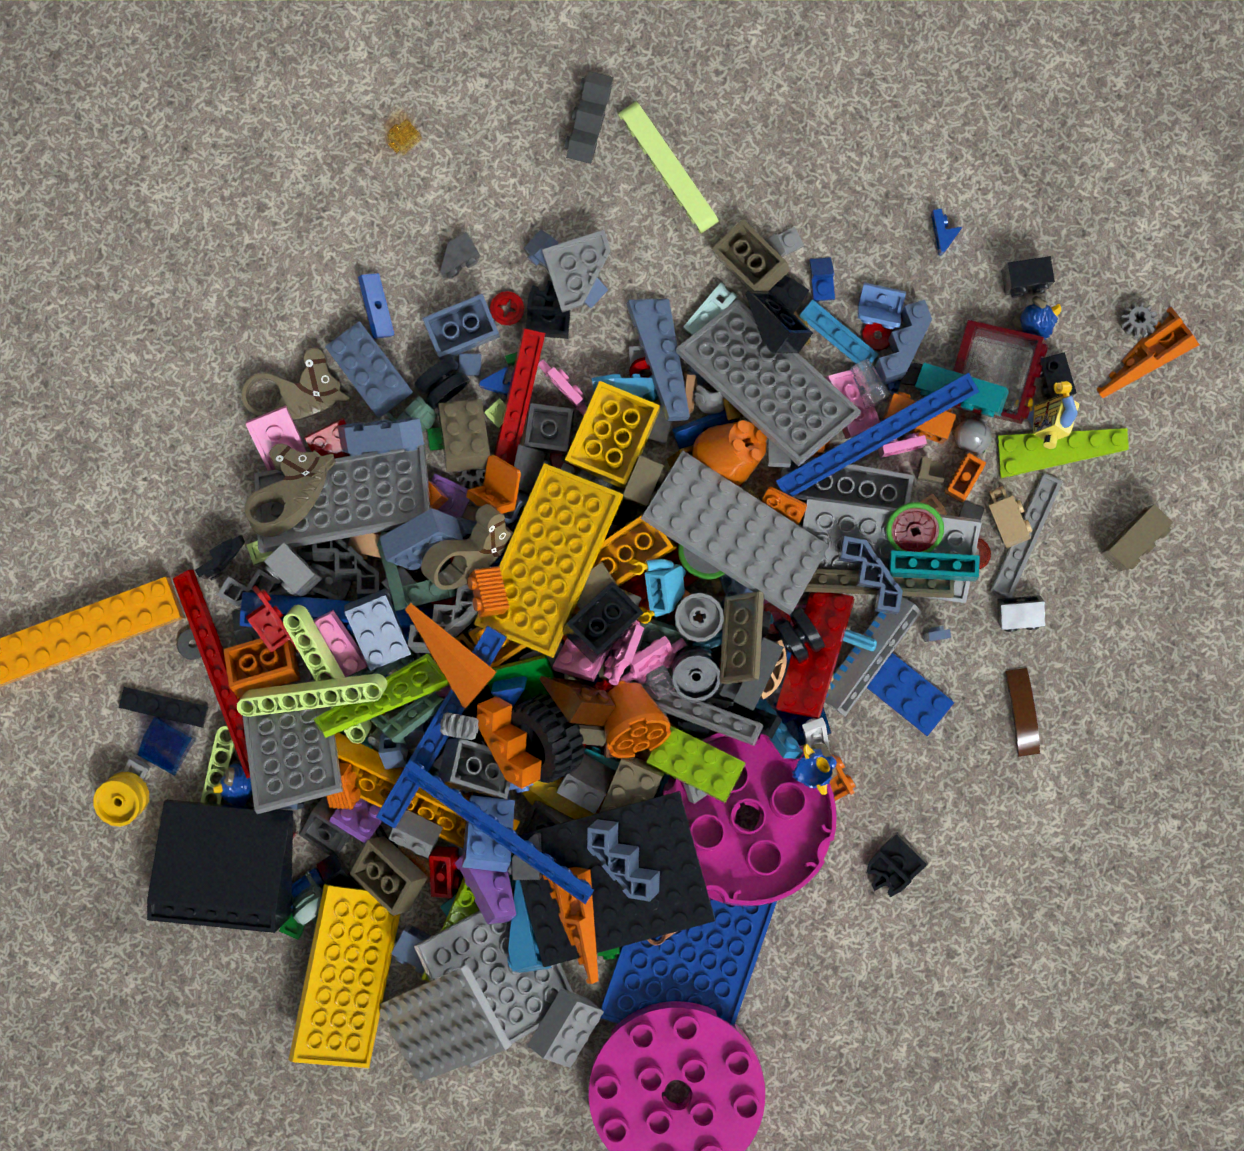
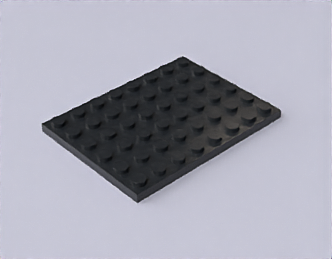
[513,791,716,967]

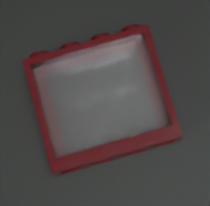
[952,320,1048,424]

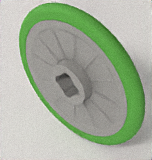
[678,544,725,579]

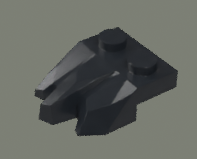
[769,275,809,314]
[526,280,571,339]
[195,535,245,581]
[866,832,928,897]

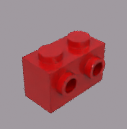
[429,846,462,898]

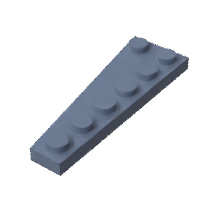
[626,299,690,421]

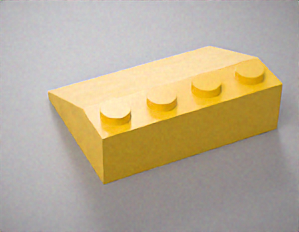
[565,381,660,489]

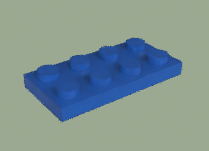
[867,653,954,736]

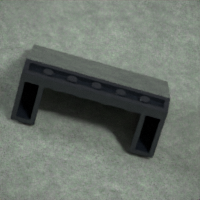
[147,799,293,933]

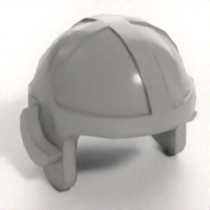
[694,385,725,414]
[954,418,992,456]

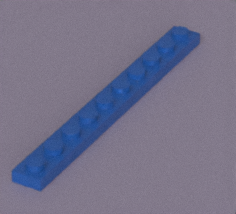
[776,373,979,497]
[376,626,507,829]
[403,760,594,904]

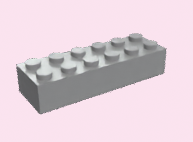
[778,457,914,508]

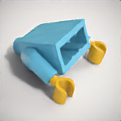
[629,559,686,624]

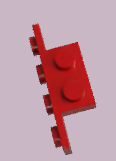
[246,585,300,654]

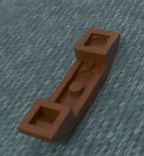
[1005,668,1040,757]

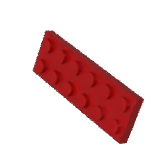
[776,592,855,719]

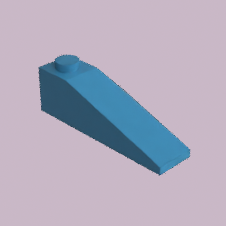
[592,374,659,402]
[507,880,552,973]

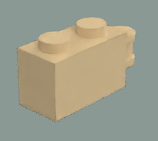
[989,486,1032,548]

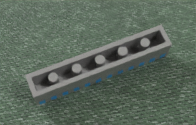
[825,597,921,716]

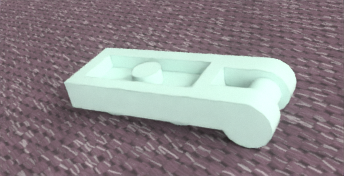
[683,282,738,335]

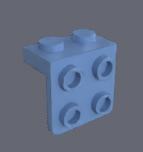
[857,282,906,329]

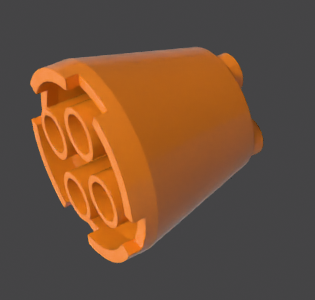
[693,420,767,486]
[604,681,671,758]

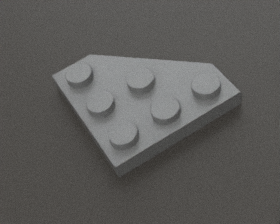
[542,230,611,312]

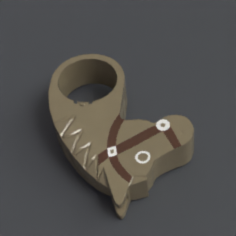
[241,348,350,421]
[245,443,336,537]
[421,504,514,590]

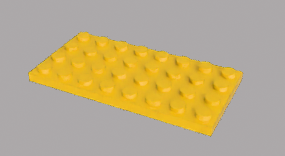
[474,463,624,658]
[288,884,400,1068]

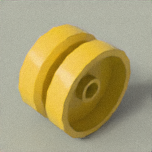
[93,771,149,827]

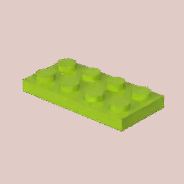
[646,725,746,803]

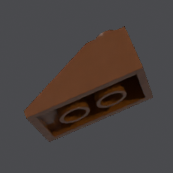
[539,676,616,726]

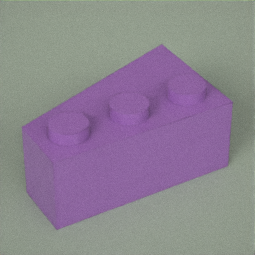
[455,855,516,925]

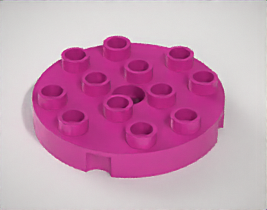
[661,733,837,907]
[589,1001,765,1151]

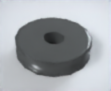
[177,628,201,660]

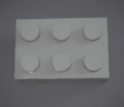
[264,542,322,597]
[528,988,604,1068]

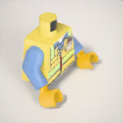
[1016,381,1079,449]

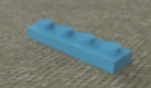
[799,299,879,371]
[756,698,804,759]

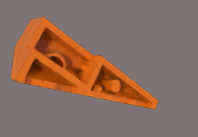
[1096,307,1200,398]
[405,603,496,709]
[542,867,599,984]

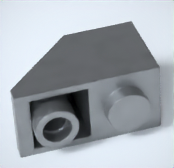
[440,232,480,279]

